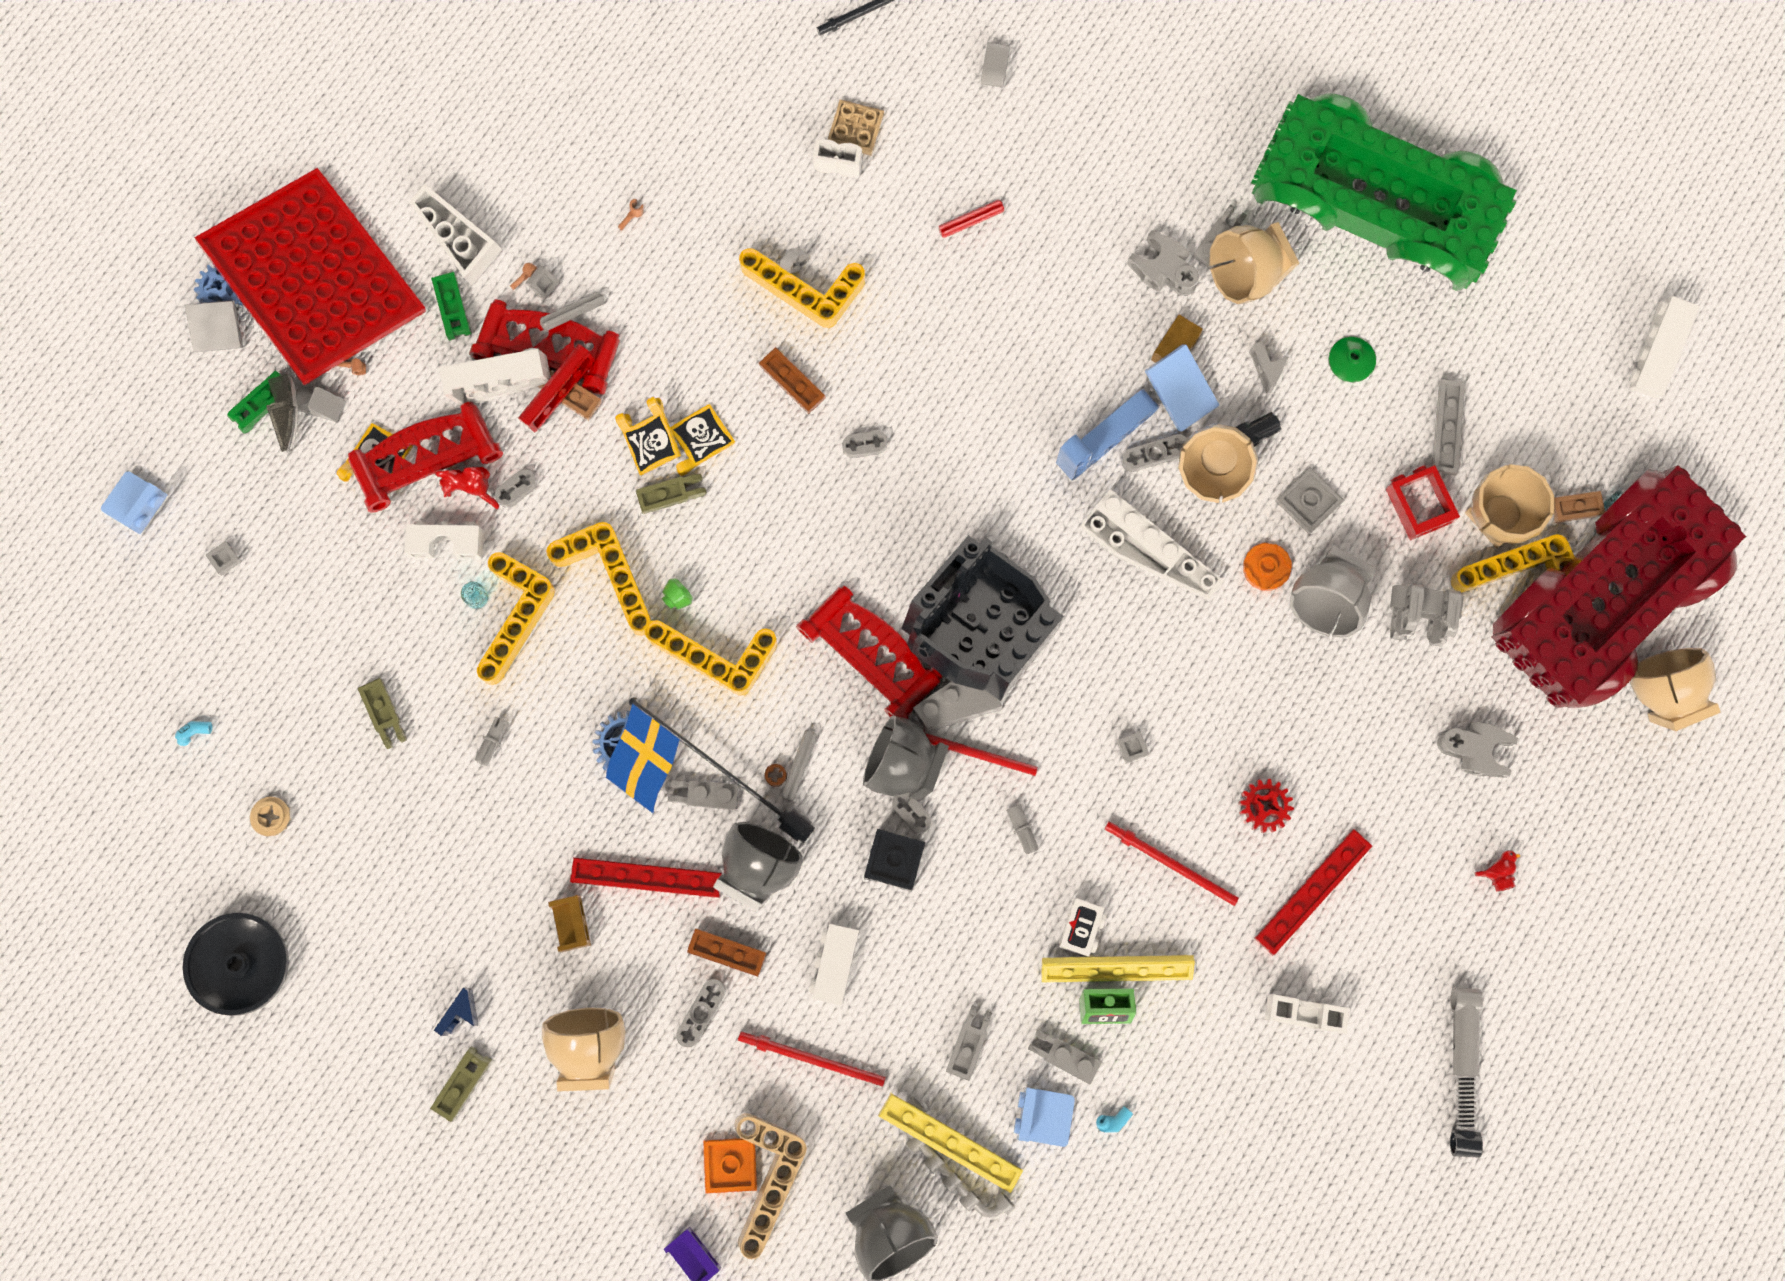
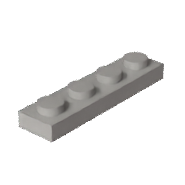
[1432,379,1466,476]

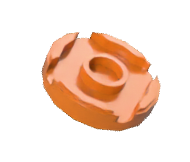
[1243,543,1292,591]

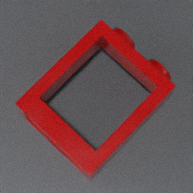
[1385,465,1460,541]

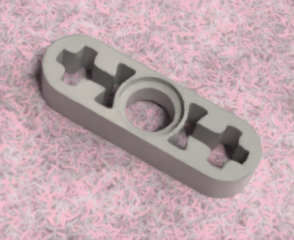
[1121,434,1187,472]
[676,979,726,1048]

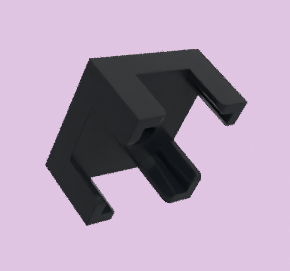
[864,829,925,892]

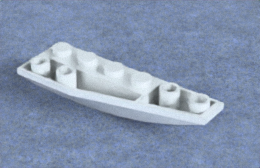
[1080,489,1224,600]

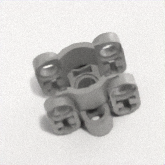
[1390,584,1464,647]

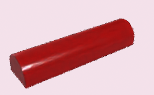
[518,344,596,433]

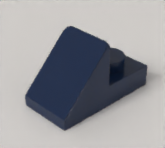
[433,987,478,1036]

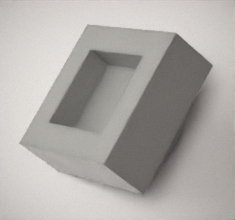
[526,265,559,300]
[205,541,242,576]
[1116,731,1149,764]

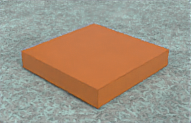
[703,1138,757,1194]

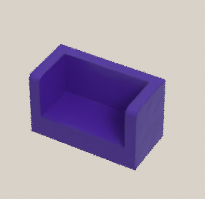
[663,1226,722,1281]

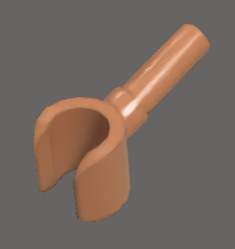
[618,199,644,231]
[510,263,537,290]
[337,358,366,375]

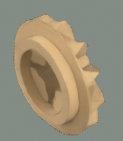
[250,797,291,837]

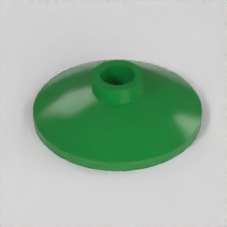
[1328,337,1376,383]

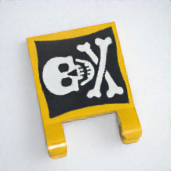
[615,397,681,475]
[670,404,735,476]
[337,423,413,482]

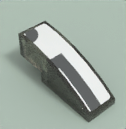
[266,374,298,453]

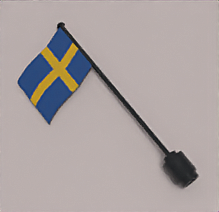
[606,697,815,844]

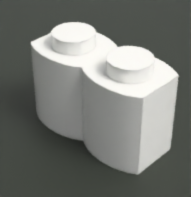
[813,139,862,177]

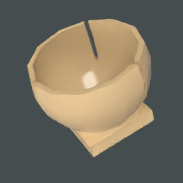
[1209,222,1300,304]
[1178,424,1258,503]
[1464,464,1554,549]
[1630,648,1721,731]
[541,1007,626,1092]

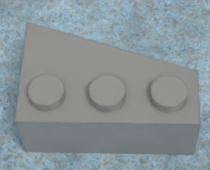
[913,681,1003,732]

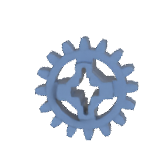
[194,265,243,306]

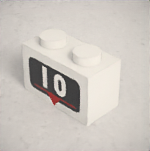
[1058,898,1107,957]

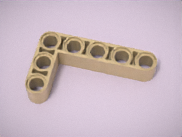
[734,1113,807,1260]

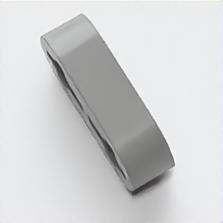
[780,248,809,274]
[842,431,887,458]
[495,469,537,508]
[892,793,931,834]

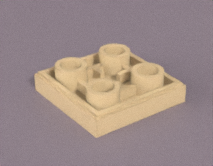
[827,99,884,156]

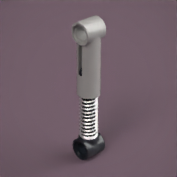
[1450,987,1483,1158]

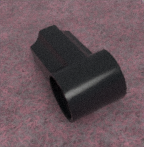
[1236,412,1281,447]

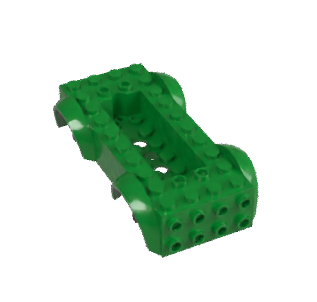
[1251,93,1517,291]

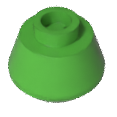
[661,578,693,610]

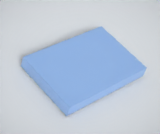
[1145,344,1220,432]

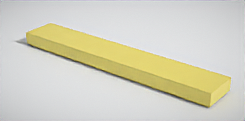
[1041,955,1195,982]
[878,1092,1023,1193]

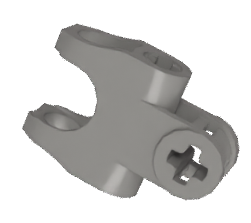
[1127,230,1199,296]
[1437,722,1518,778]

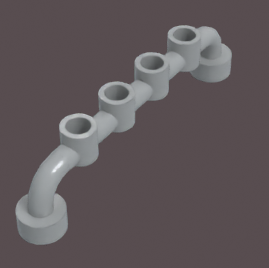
[904,1096,1015,1218]

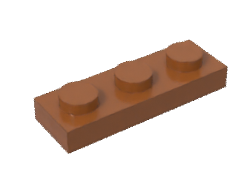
[759,347,826,414]
[687,928,767,977]

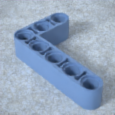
[1056,389,1159,481]

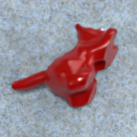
[435,467,500,509]

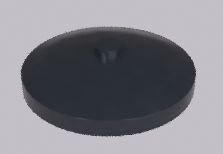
[182,913,289,1016]

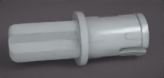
[475,717,510,766]
[1006,804,1038,854]

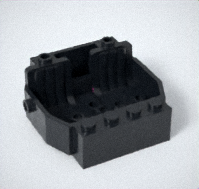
[901,535,1064,701]

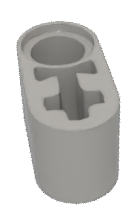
[980,42,1010,88]

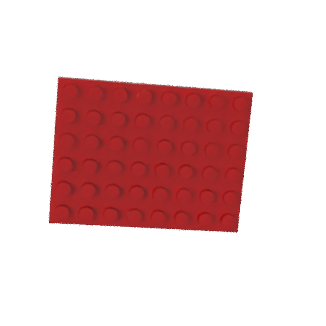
[194,167,426,385]

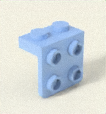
[101,471,168,535]
[1013,1087,1075,1147]

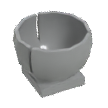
[1289,545,1377,638]

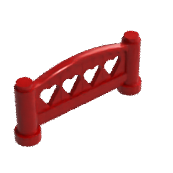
[469,299,620,395]
[348,401,503,513]
[796,585,942,719]

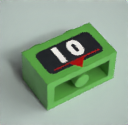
[1079,989,1136,1024]

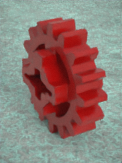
[1238,779,1294,833]

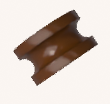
[764,764,787,787]

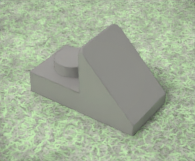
[1249,341,1289,394]
[290,385,346,423]

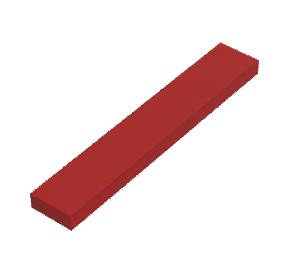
[1254,829,1373,956]
[570,857,723,898]

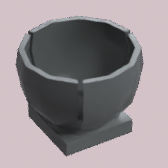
[863,716,949,801]
[713,822,803,913]
[845,1185,938,1281]

